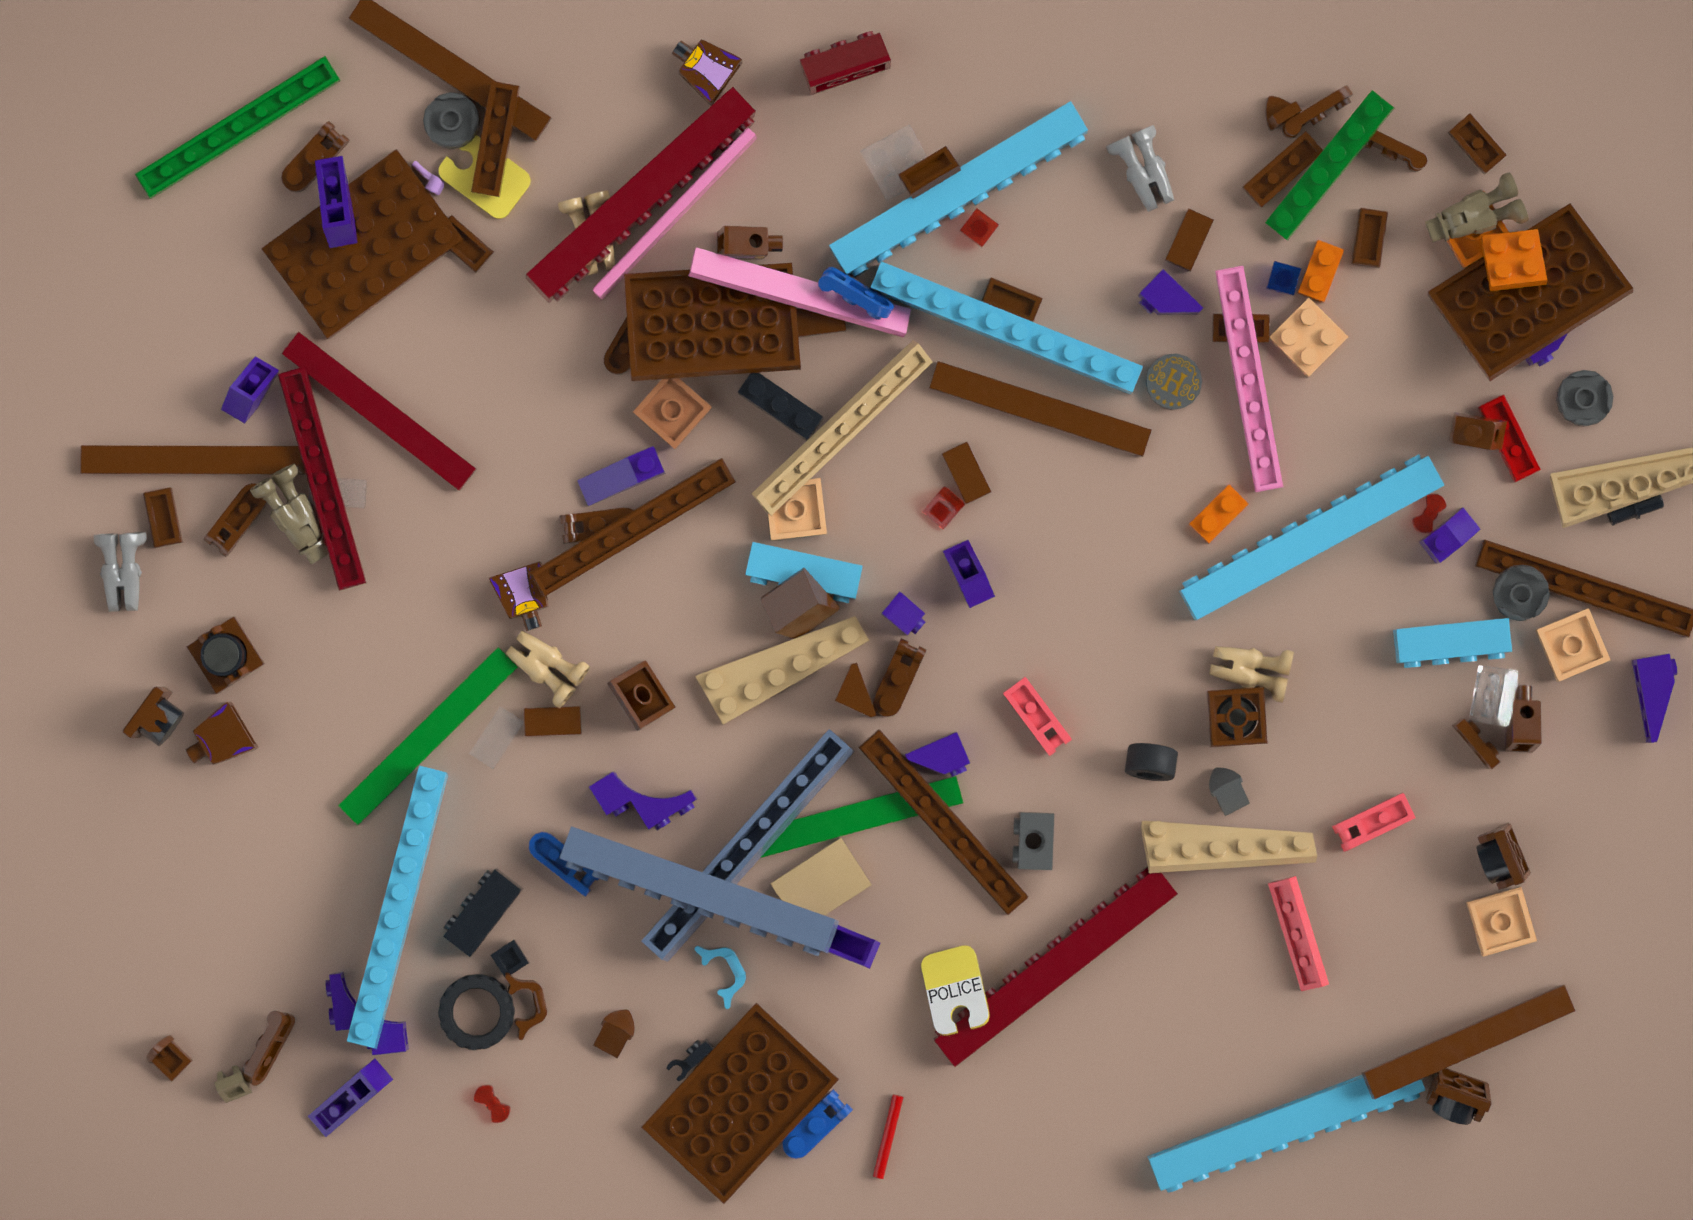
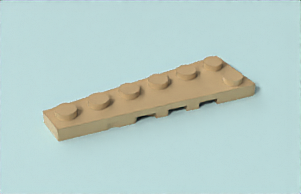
[1550,448,1693,528]
[695,616,869,725]
[1141,821,1317,873]

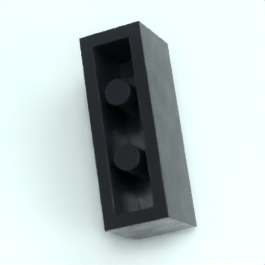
[738,373,823,441]
[443,868,524,957]

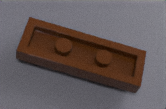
[1242,131,1323,209]

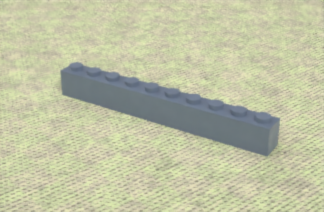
[642,729,855,962]
[560,826,839,956]

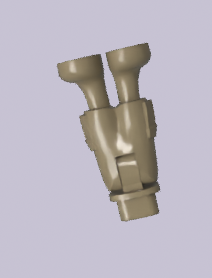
[1425,172,1529,242]
[250,464,328,564]

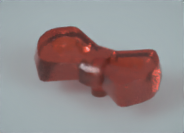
[1412,493,1447,534]
[473,1084,511,1123]

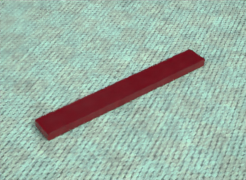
[281,331,477,491]
[278,366,367,591]

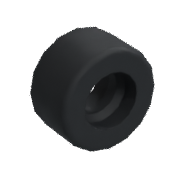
[1125,743,1178,781]

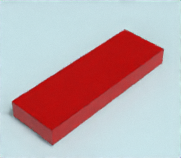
[1478,394,1541,483]

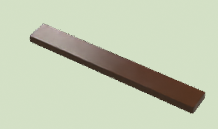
[349,0,552,142]
[929,361,1152,457]
[81,445,306,475]
[529,458,736,597]
[1475,539,1693,638]
[858,729,1029,915]
[1362,985,1575,1099]

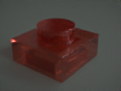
[960,208,999,248]

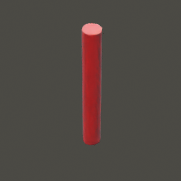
[873,1094,904,1179]

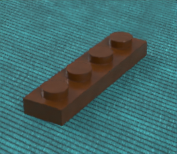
[471,81,520,197]

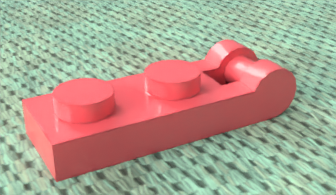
[1003,677,1072,756]
[1332,792,1416,852]

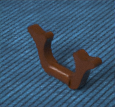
[505,972,547,1040]

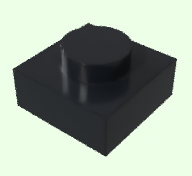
[491,939,530,979]

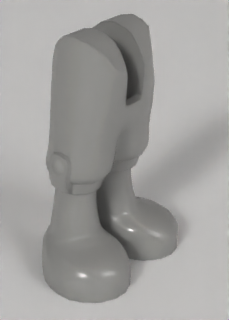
[1106,125,1174,212]
[94,532,147,612]

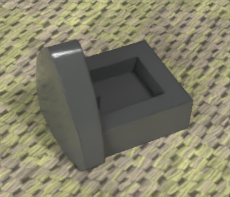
[1209,767,1250,816]

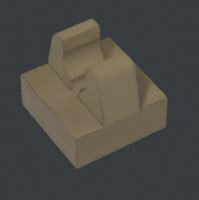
[214,1065,252,1103]

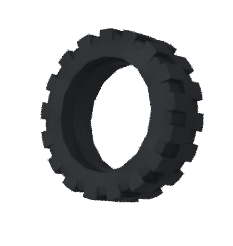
[438,974,515,1050]

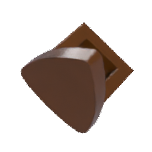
[1265,96,1302,131]
[593,1009,635,1059]
[146,1035,193,1081]

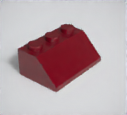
[800,31,891,95]

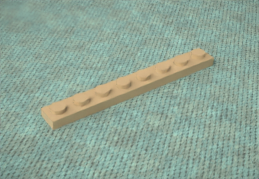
[751,340,932,516]

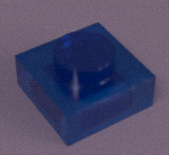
[1266,261,1301,296]

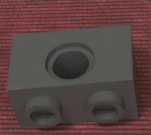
[1012,812,1054,870]

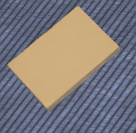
[770,838,872,915]

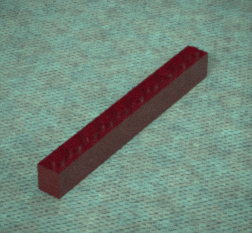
[526,87,756,303]
[933,866,1178,1067]

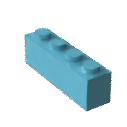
[745,542,863,603]
[1393,618,1512,668]

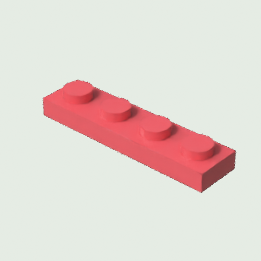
[1268,876,1329,991]

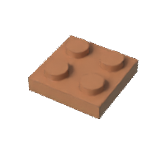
[633,378,712,449]

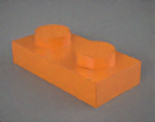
[1297,240,1344,303]
[1189,484,1249,544]

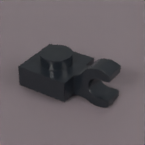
[666,1039,714,1081]

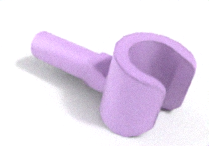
[412,161,444,195]

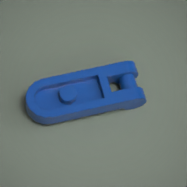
[818,267,894,320]
[529,832,599,897]
[782,1089,853,1159]

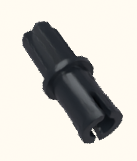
[1607,495,1664,526]

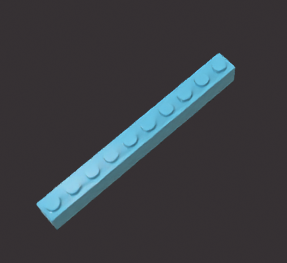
[829,101,1088,278]
[871,261,1143,395]
[1179,454,1444,620]
[347,766,448,1049]
[1147,1075,1425,1193]

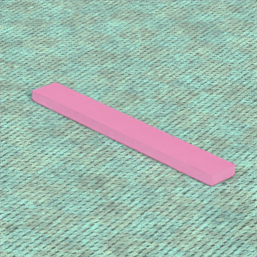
[593,128,757,300]
[689,247,911,338]
[1215,266,1283,492]

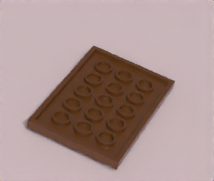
[261,149,464,340]
[1428,203,1633,382]
[624,263,801,381]
[641,1002,839,1204]

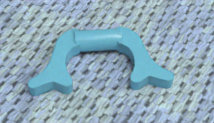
[694,946,746,1009]

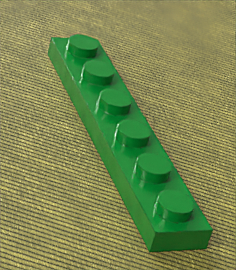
[1265,90,1395,241]

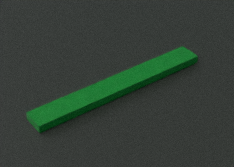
[135,56,341,199]
[338,647,518,825]
[761,776,963,858]

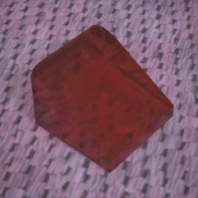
[922,487,965,530]

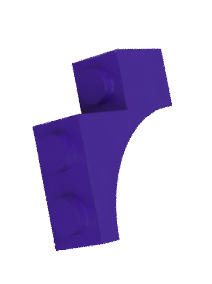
[589,772,697,831]
[828,925,881,969]
[325,972,409,1055]

